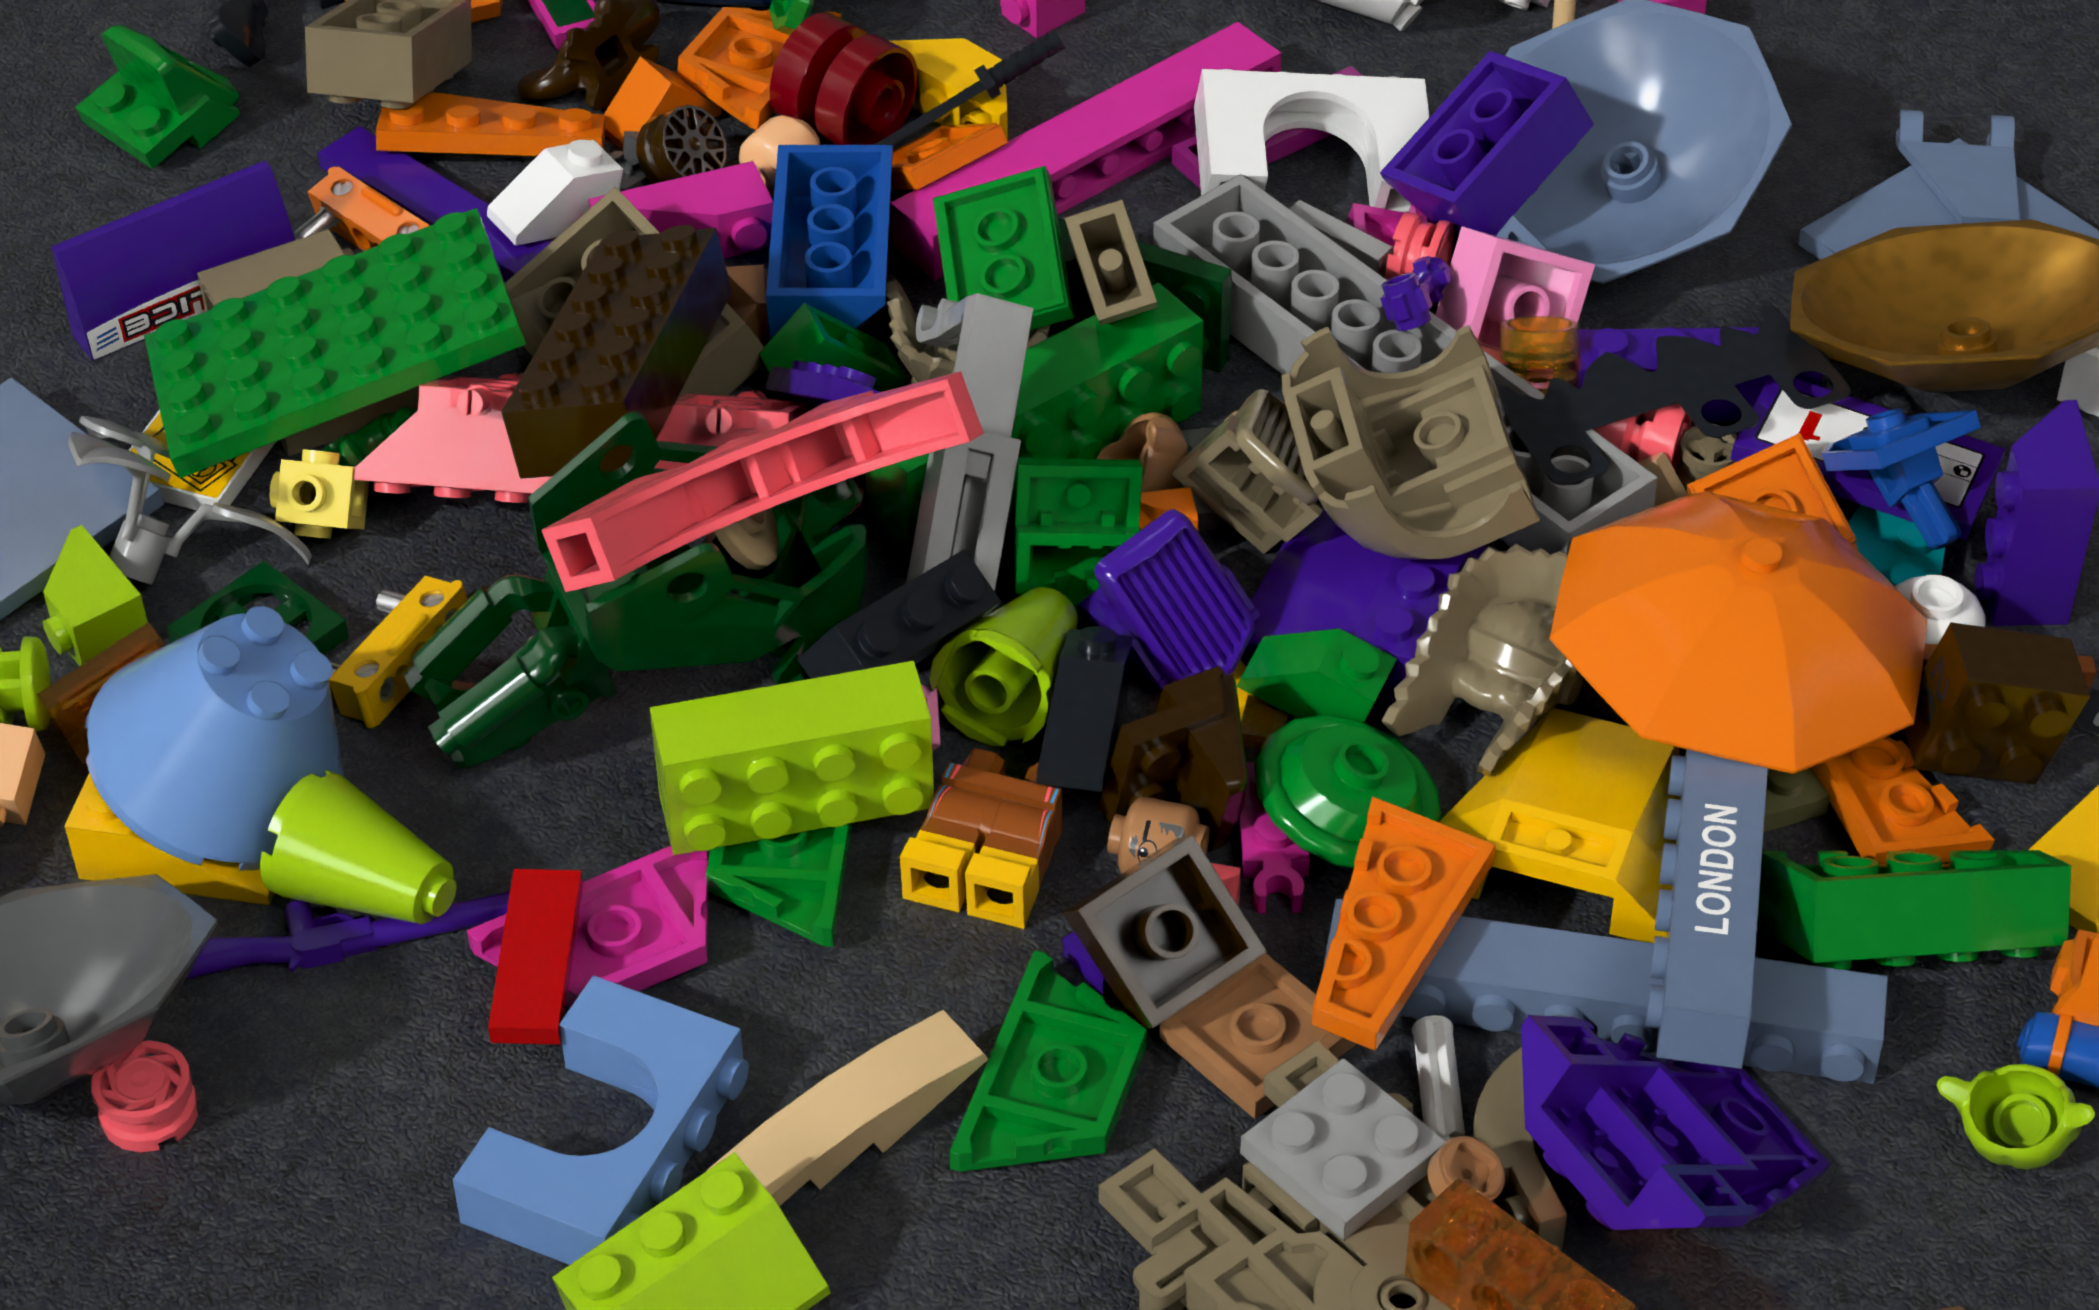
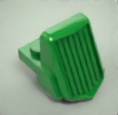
[75,25,241,169]
[1010,458,1143,626]

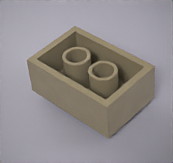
[305,0,472,109]

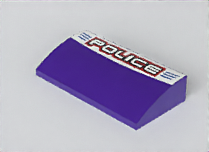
[51,160,295,361]

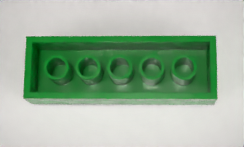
[865,282,1203,562]

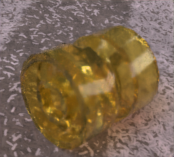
[1500,316,1579,395]

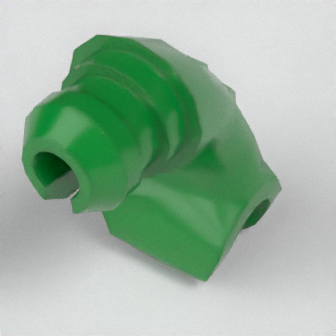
[321,406,418,467]

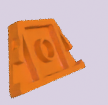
[677,7,842,130]

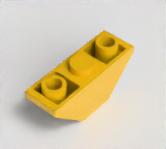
[890,38,1008,141]

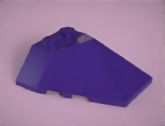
[1521,1015,1831,1230]

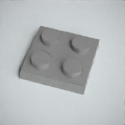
[1240,1058,1447,1241]

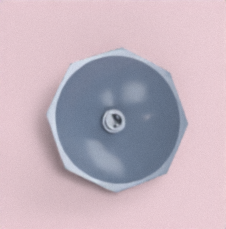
[1505,0,1792,284]

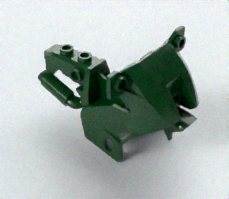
[404,411,868,769]

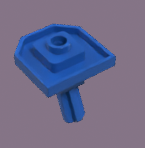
[1822,408,1981,550]

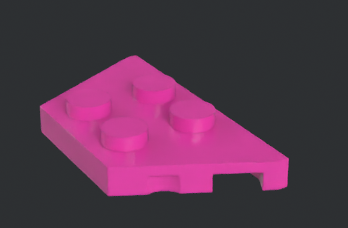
[467,846,708,1008]

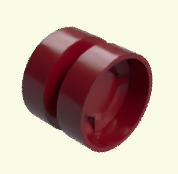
[770,12,918,145]

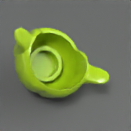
[1936,1064,2095,1170]

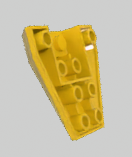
[1439,708,1680,943]

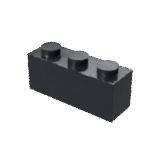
[797,549,1002,679]

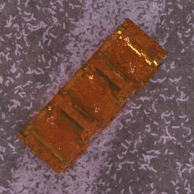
[1405,1178,1636,1310]

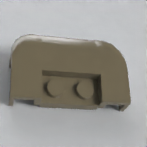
[1281,325,1540,560]

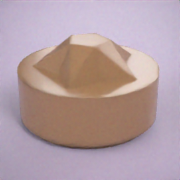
[1427,1136,1505,1214]

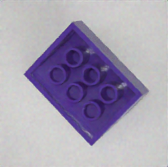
[1241,507,1488,707]

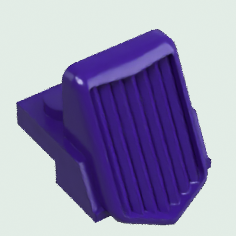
[1077,509,1261,690]

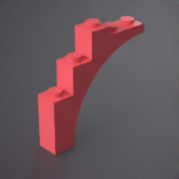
[542,371,984,592]

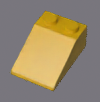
[64,773,274,905]

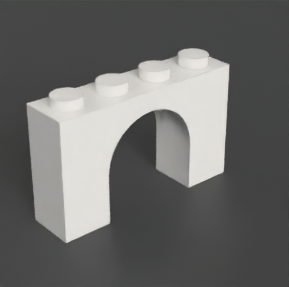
[1194,69,1429,213]

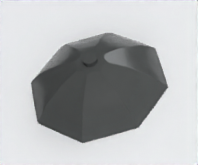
[0,874,218,1106]

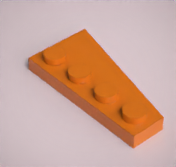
[376,92,605,156]
[1811,736,1995,864]
[1312,796,1496,1051]

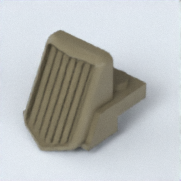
[1172,389,1323,554]

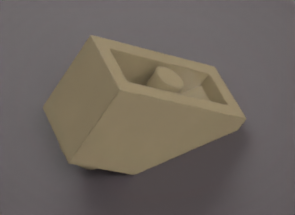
[1065,199,1158,326]

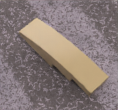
[707,1009,988,1207]

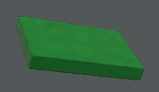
[933,166,1074,347]

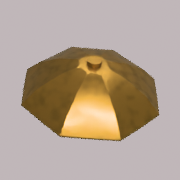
[1790,220,2099,393]

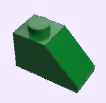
[759,303,907,408]
[1237,628,1397,722]

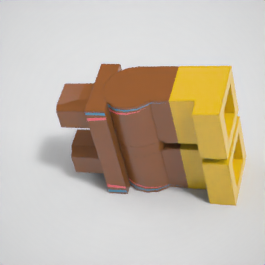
[900,748,1063,929]

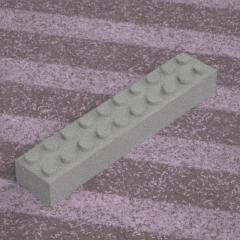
[1153,174,1658,555]

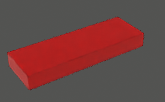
[488,869,583,1045]

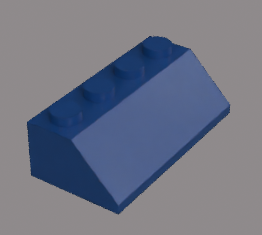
[766,145,893,342]

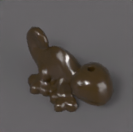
[517,0,660,110]

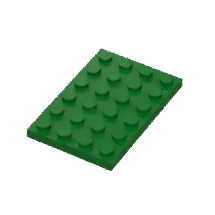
[144,208,526,478]

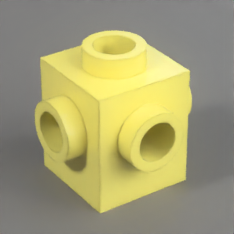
[269,449,369,539]

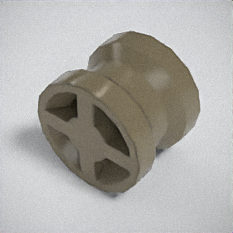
[1676,424,1738,492]

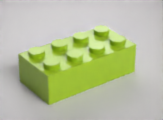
[649,661,934,856]

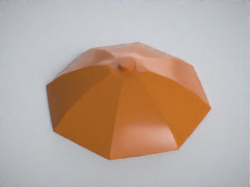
[1549,491,1928,774]

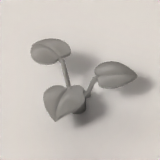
[68,416,312,585]

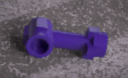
[1380,256,1453,331]

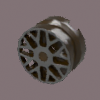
[636,105,726,184]

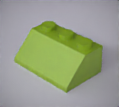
[552,1152,831,1310]

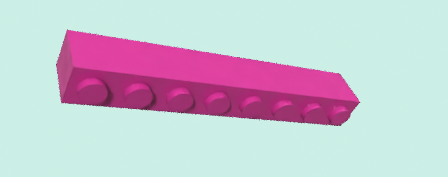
[890,22,1281,281]

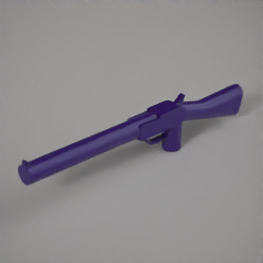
[185,891,510,980]

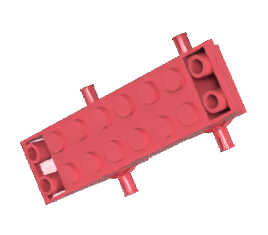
[354,373,864,526]

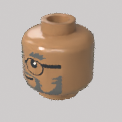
[1107,797,1209,874]

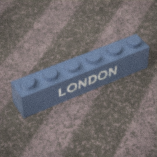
[1645,749,1768,1069]

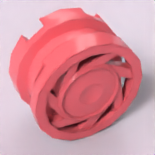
[1385,211,1455,280]
[91,1040,198,1153]

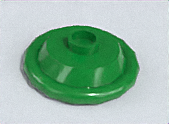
[1254,714,1442,868]

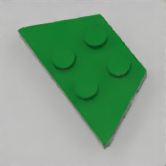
[706,823,853,947]
[949,950,1147,1172]

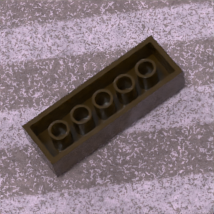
[501,225,732,479]

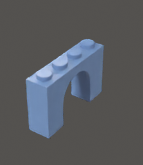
[452,975,749,1265]

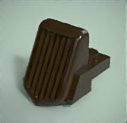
[1098,666,1248,852]

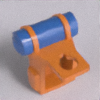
[2017,929,2099,1089]

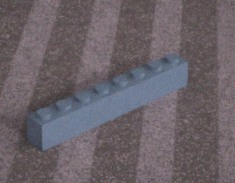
[1324,899,1888,1084]

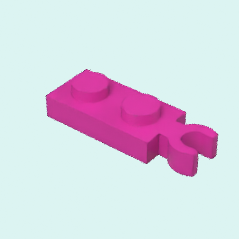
[1238,762,1310,914]

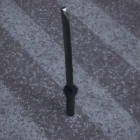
[874,29,1066,146]

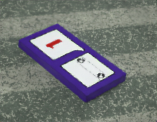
[1730,375,2006,541]

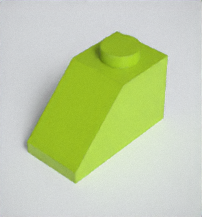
[43,524,152,672]

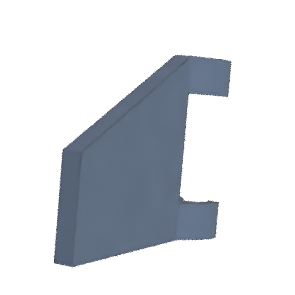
[1895,109,2020,224]

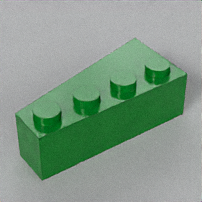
[1758,850,2071,970]

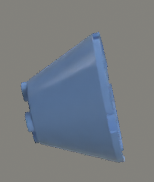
[85,606,344,871]

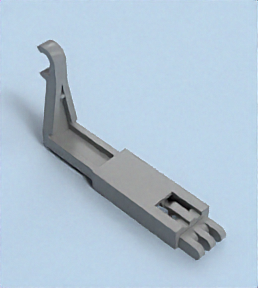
[906,293,1033,659]

